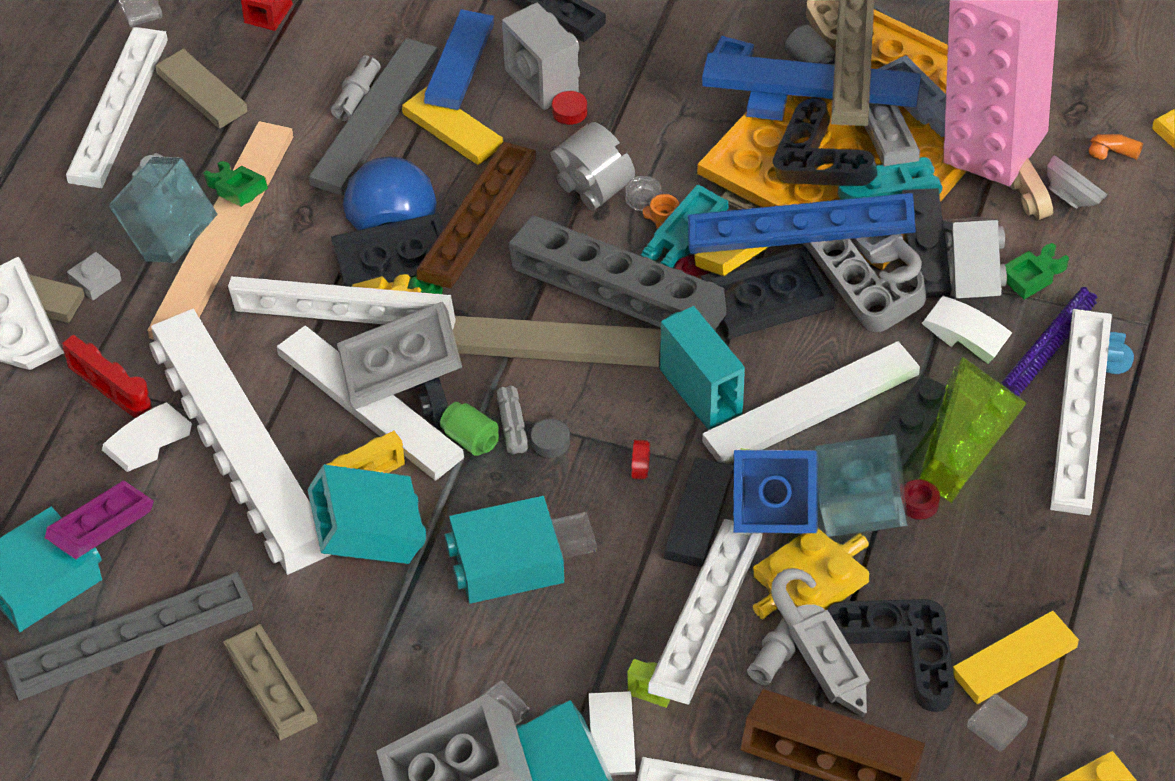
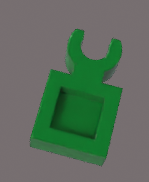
[203,161,268,207]
[1005,243,1069,300]

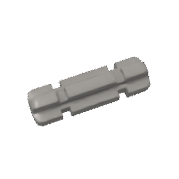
[497,385,528,455]

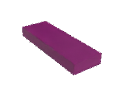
[44,480,154,559]

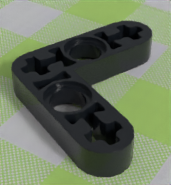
[773,98,878,186]
[827,599,955,712]

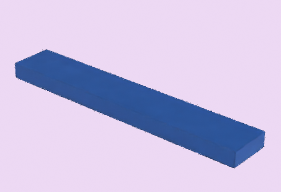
[702,53,921,107]
[688,193,916,254]

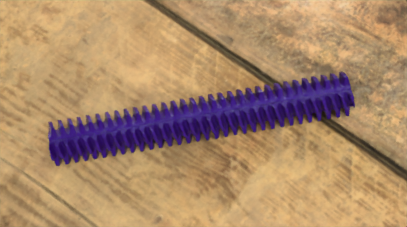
[1001,287,1098,399]

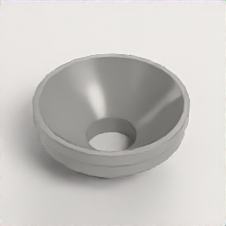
[1047,155,1108,209]

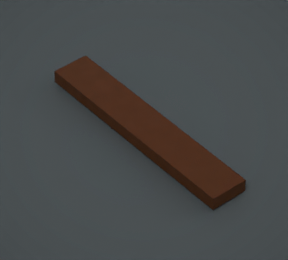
[417,142,536,289]

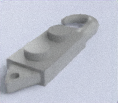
[838,199,922,283]
[771,568,870,717]

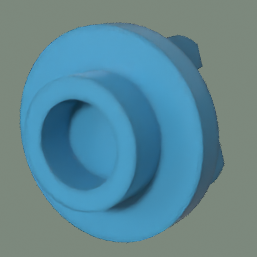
[1106,332,1134,374]

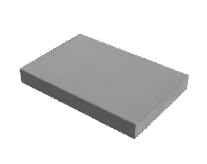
[337,301,462,410]

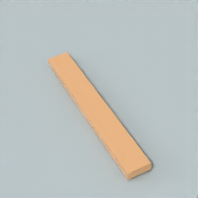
[147,121,293,340]

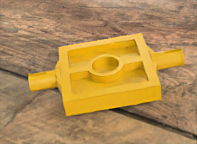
[753,528,869,619]

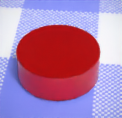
[552,91,588,125]
[632,439,650,480]

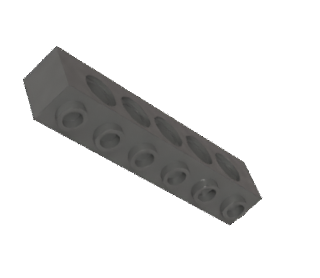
[509,215,727,330]

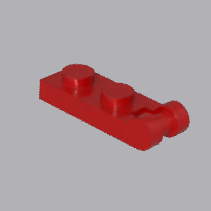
[62,334,152,418]

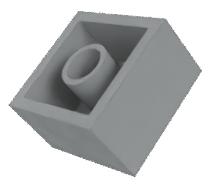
[502,3,580,110]

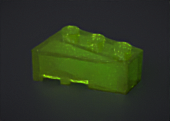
[919,357,1027,503]

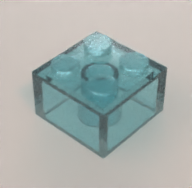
[109,157,218,263]
[816,434,908,537]

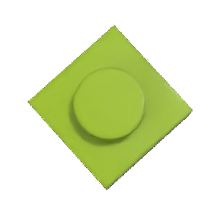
[628,659,671,708]

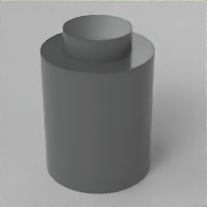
[785,25,836,65]

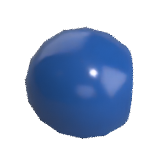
[342,156,437,230]

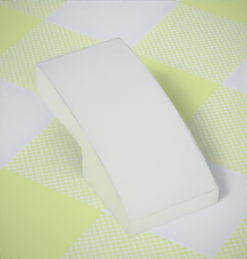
[921,296,1012,364]
[102,402,192,472]
[589,691,636,775]

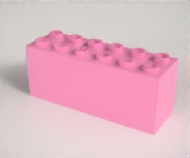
[944,0,1058,186]

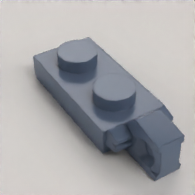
[878,55,946,137]

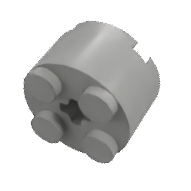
[550,122,635,211]

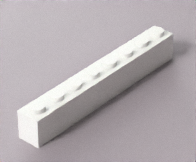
[149,308,330,575]

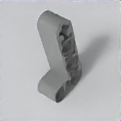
[803,239,926,332]

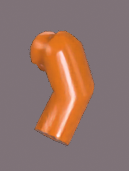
[1088,134,1143,160]

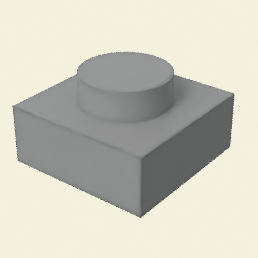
[67,252,122,301]

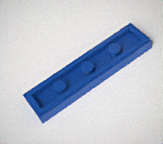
[424,9,494,110]

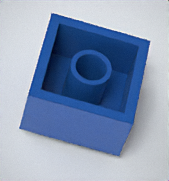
[733,450,818,533]

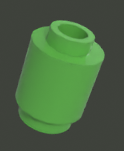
[440,402,499,456]

